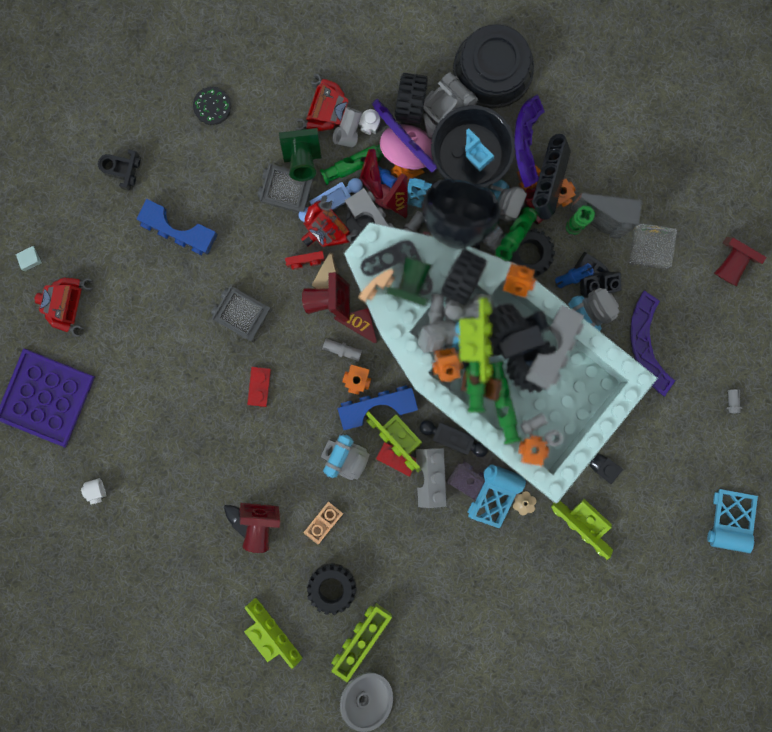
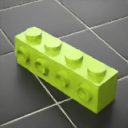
[331,603,392,682]

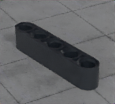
[533,134,571,220]

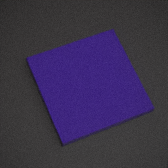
[0,348,95,448]

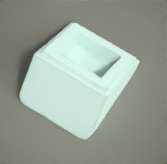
[16,246,42,271]

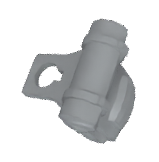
[423,72,478,123]
[445,293,495,320]

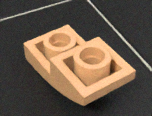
[359,269,395,303]
[303,502,343,545]

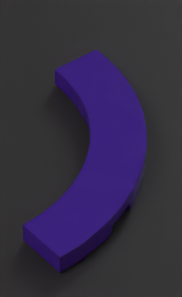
[515,94,545,188]
[372,99,437,172]
[630,291,675,397]

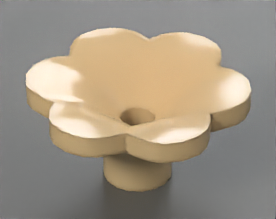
[513,491,536,515]

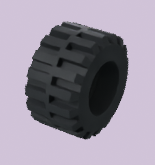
[395,73,428,124]
[509,228,555,278]
[441,249,487,306]
[489,303,529,357]
[506,341,557,393]
[307,563,356,615]

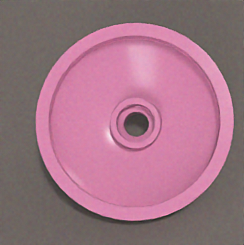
[380,124,433,169]

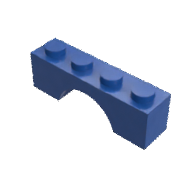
[136,199,218,256]
[338,385,418,430]

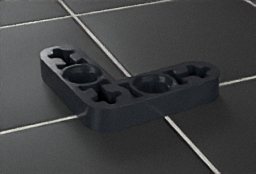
[361,240,433,295]

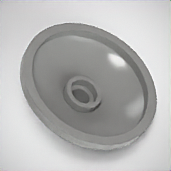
[340,672,393,732]

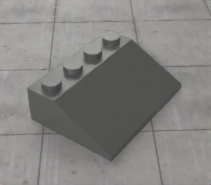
[570,193,642,239]

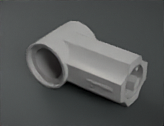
[333,107,362,148]

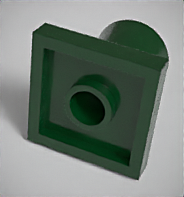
[279,128,322,182]
[385,257,433,307]

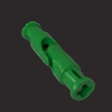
[320,144,385,185]
[565,206,595,235]
[495,207,537,262]
[466,361,486,413]
[491,361,522,444]

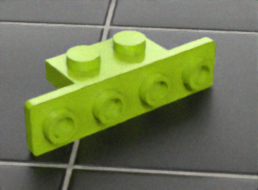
[459,297,493,382]
[366,411,422,472]
[551,499,613,560]
[244,598,303,669]

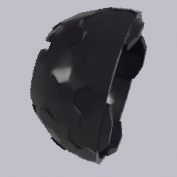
[422,178,501,248]

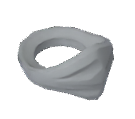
[423,112,437,139]

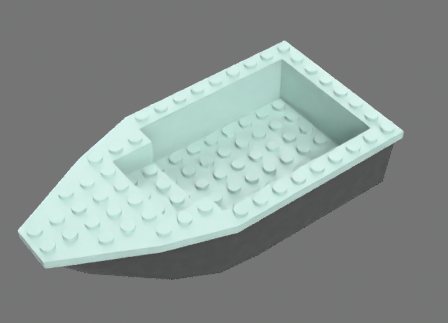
[344,223,657,504]

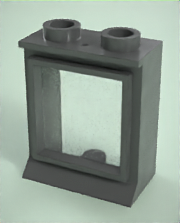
[258,163,315,213]
[211,285,272,342]

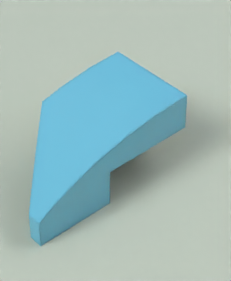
[465,128,494,171]

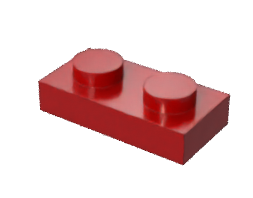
[285,251,325,270]
[247,367,271,407]
[376,442,416,477]

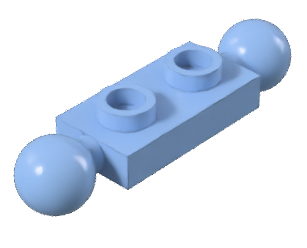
[299,178,363,222]

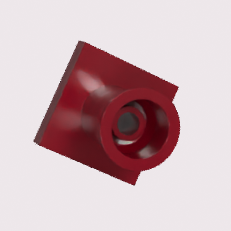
[714,237,767,287]
[302,272,350,321]
[240,503,280,553]

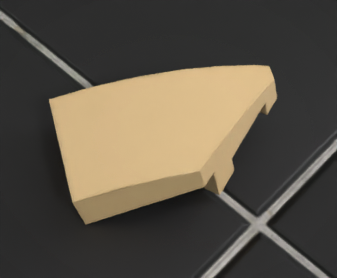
[312,252,339,288]

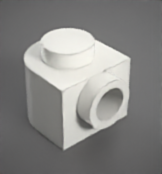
[358,109,380,135]
[81,478,107,505]

